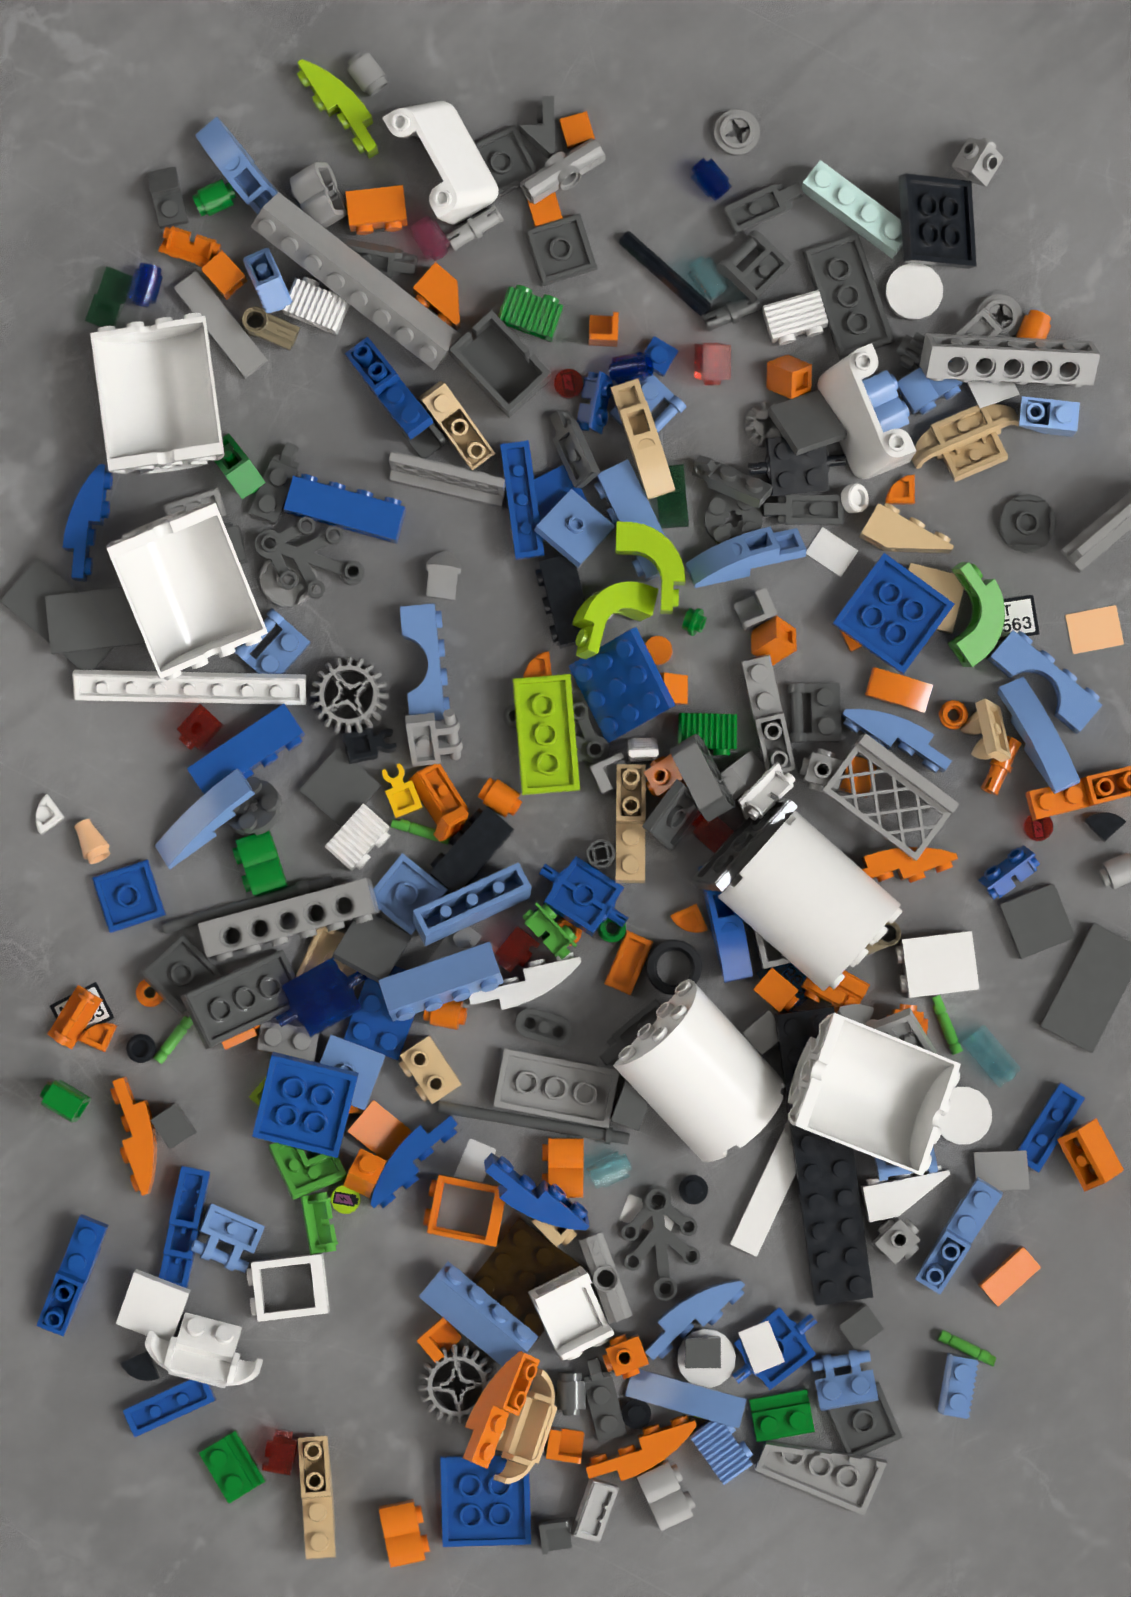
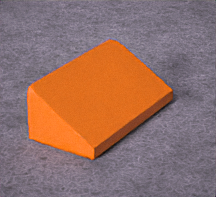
[409,764,469,825]
[978,1246,1041,1307]

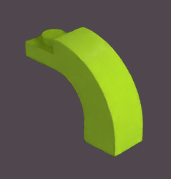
[615,521,685,614]
[572,581,659,660]

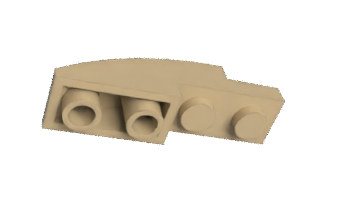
[611,379,675,500]
[616,764,646,883]
[298,1436,336,1560]

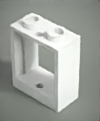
[247,1253,330,1322]

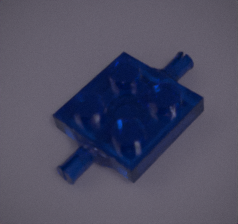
[275,958,368,1038]

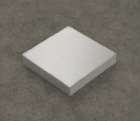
[116,1269,191,1341]

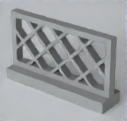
[389,452,506,508]
[1061,491,1131,573]
[822,733,959,861]

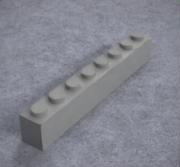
[251,192,462,370]

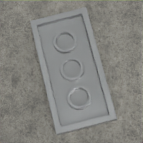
[493,1049,619,1128]

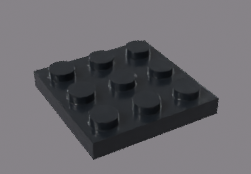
[899,173,977,269]

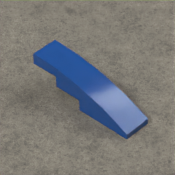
[159,1166,211,1288]

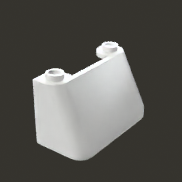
[382,101,499,226]
[817,343,916,479]

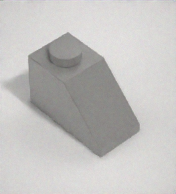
[721,750,766,801]

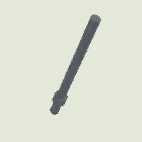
[162,875,334,934]

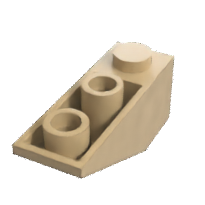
[417,381,495,471]
[859,503,954,554]

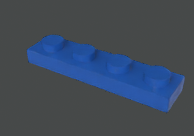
[500,440,545,560]

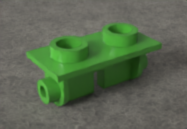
[522,903,577,960]
[301,1192,339,1255]

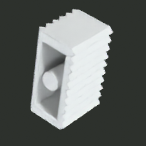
[282,277,350,336]
[762,290,828,345]
[325,803,391,871]

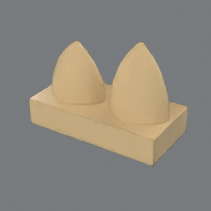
[961,699,1011,762]

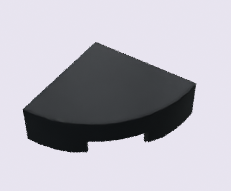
[1084,812,1126,842]
[121,1351,160,1381]

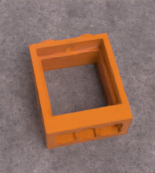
[423,1174,505,1247]

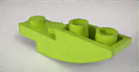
[296,59,379,159]

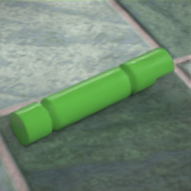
[391,819,451,845]
[932,995,963,1055]
[153,1015,193,1064]
[938,1330,996,1367]

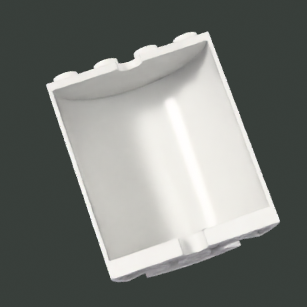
[90,313,224,474]
[106,503,268,681]
[718,810,903,991]
[613,979,785,1162]
[788,1013,961,1176]

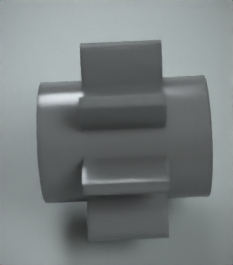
[896,332,925,369]

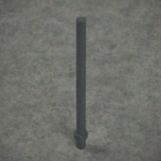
[438,1101,630,1145]

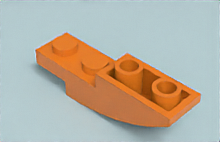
[1025,766,1131,821]
[861,847,958,883]
[110,1077,157,1196]
[463,1351,540,1469]
[585,1415,696,1481]

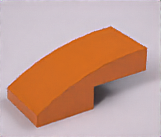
[865,667,933,713]

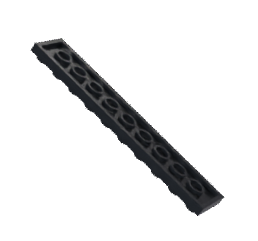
[774,1006,873,1306]

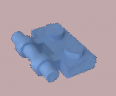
[191,1204,265,1273]
[811,1349,879,1411]

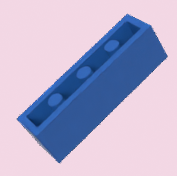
[284,474,406,544]
[187,704,305,794]

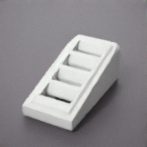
[628,737,659,762]

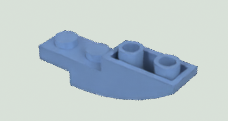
[195,116,278,214]
[686,526,807,588]
[841,709,952,773]
[915,1177,1003,1294]
[644,1279,745,1360]

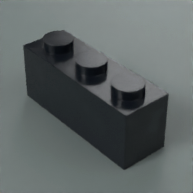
[535,555,585,649]
[430,806,514,892]

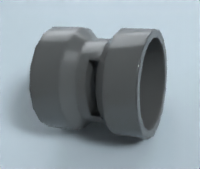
[586,839,615,870]

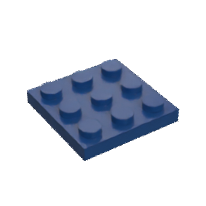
[832,553,955,675]
[568,627,676,743]
[252,1052,359,1158]
[440,1454,531,1547]

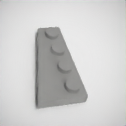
[755,1441,887,1515]

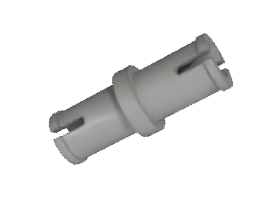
[445,205,504,251]

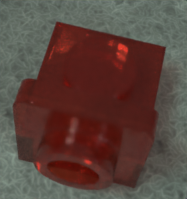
[692,814,734,853]

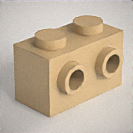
[399,1036,462,1104]

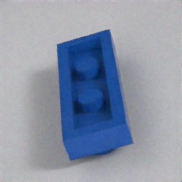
[1016,1082,1085,1173]
[123,1379,216,1438]

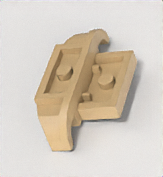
[911,404,1019,482]
[493,1368,558,1484]

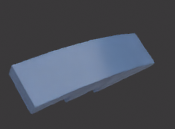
[997,676,1080,794]
[155,768,255,869]
[625,1369,747,1428]

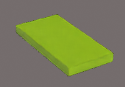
[512,674,580,795]

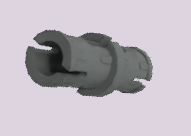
[702,297,762,332]

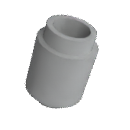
[347,52,388,97]
[1099,852,1131,890]

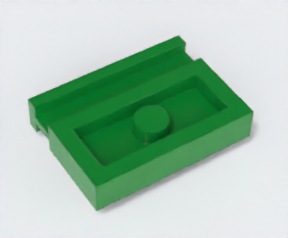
[749,1388,815,1442]
[199,1430,266,1504]

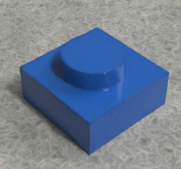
[639,336,679,377]

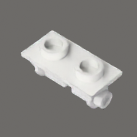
[738,762,795,820]

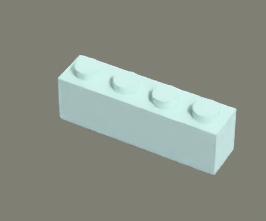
[801,160,903,259]

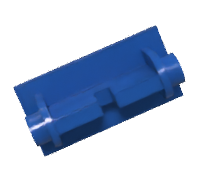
[576,371,613,434]
[978,845,1040,900]

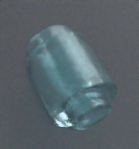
[687,256,729,301]
[587,1150,632,1189]

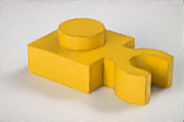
[382,763,423,819]

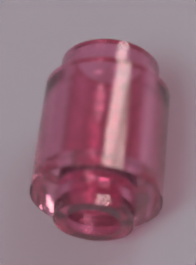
[410,216,451,261]

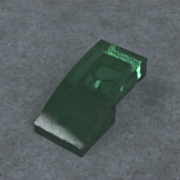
[85,266,136,327]
[657,464,689,529]

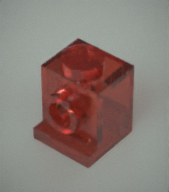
[496,926,540,973]
[261,1428,299,1476]

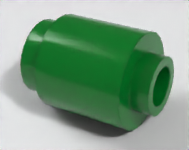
[192,179,237,217]

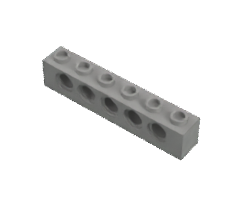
[920,333,1100,387]
[198,878,380,962]

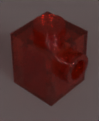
[694,343,731,385]
[177,704,224,751]

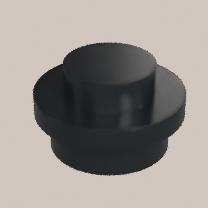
[126,1034,156,1063]
[679,1175,708,1204]
[622,1399,651,1429]

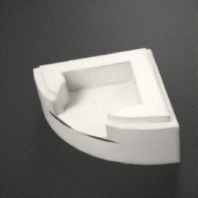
[36,794,65,835]

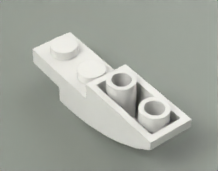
[469,952,581,1010]

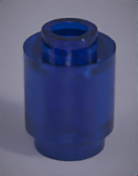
[690,158,732,202]
[128,263,163,308]
[608,352,654,385]

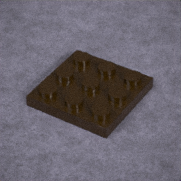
[471,1218,589,1342]

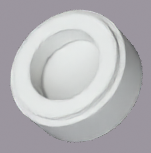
[841,484,869,513]

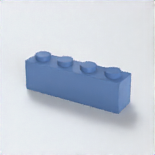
[594,460,666,582]
[412,862,532,946]
[378,942,504,1021]
[419,1261,539,1367]

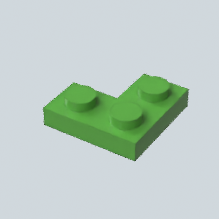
[269,1143,347,1200]

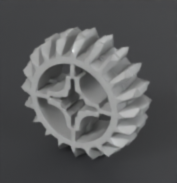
[310,656,389,733]
[418,1344,495,1425]

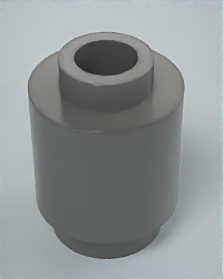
[556,1372,586,1416]

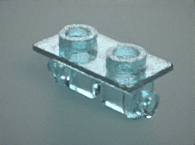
[962,1024,1021,1088]

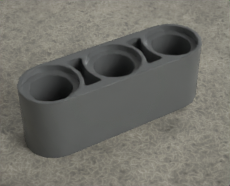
[670,734,735,822]

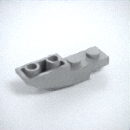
[741,654,796,772]

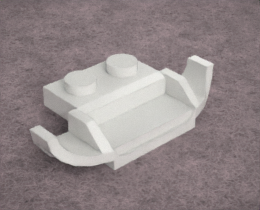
[145,1312,263,1389]

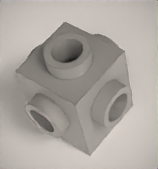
[952,137,1004,187]
[800,749,843,793]
[873,1217,920,1265]

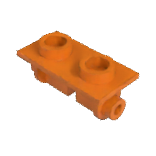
[158,226,221,267]
[47,985,103,1050]

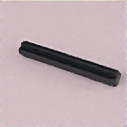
[619,231,711,316]

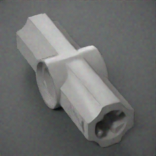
[520,138,606,204]
[578,1232,633,1324]

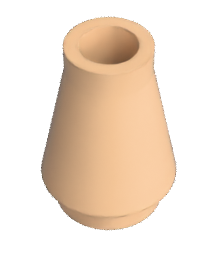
[74,819,111,864]

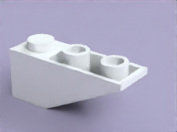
[860,1165,950,1222]

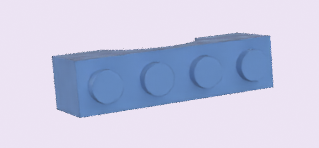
[400,603,450,721]
[987,630,1102,734]

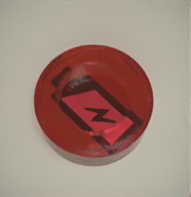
[554,369,583,399]
[1023,814,1054,842]

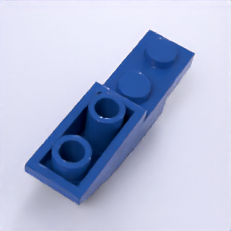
[345,337,434,440]
[62,464,113,582]
[697,865,753,983]
[370,1115,458,1208]
[484,1152,590,1231]
[36,1214,109,1337]

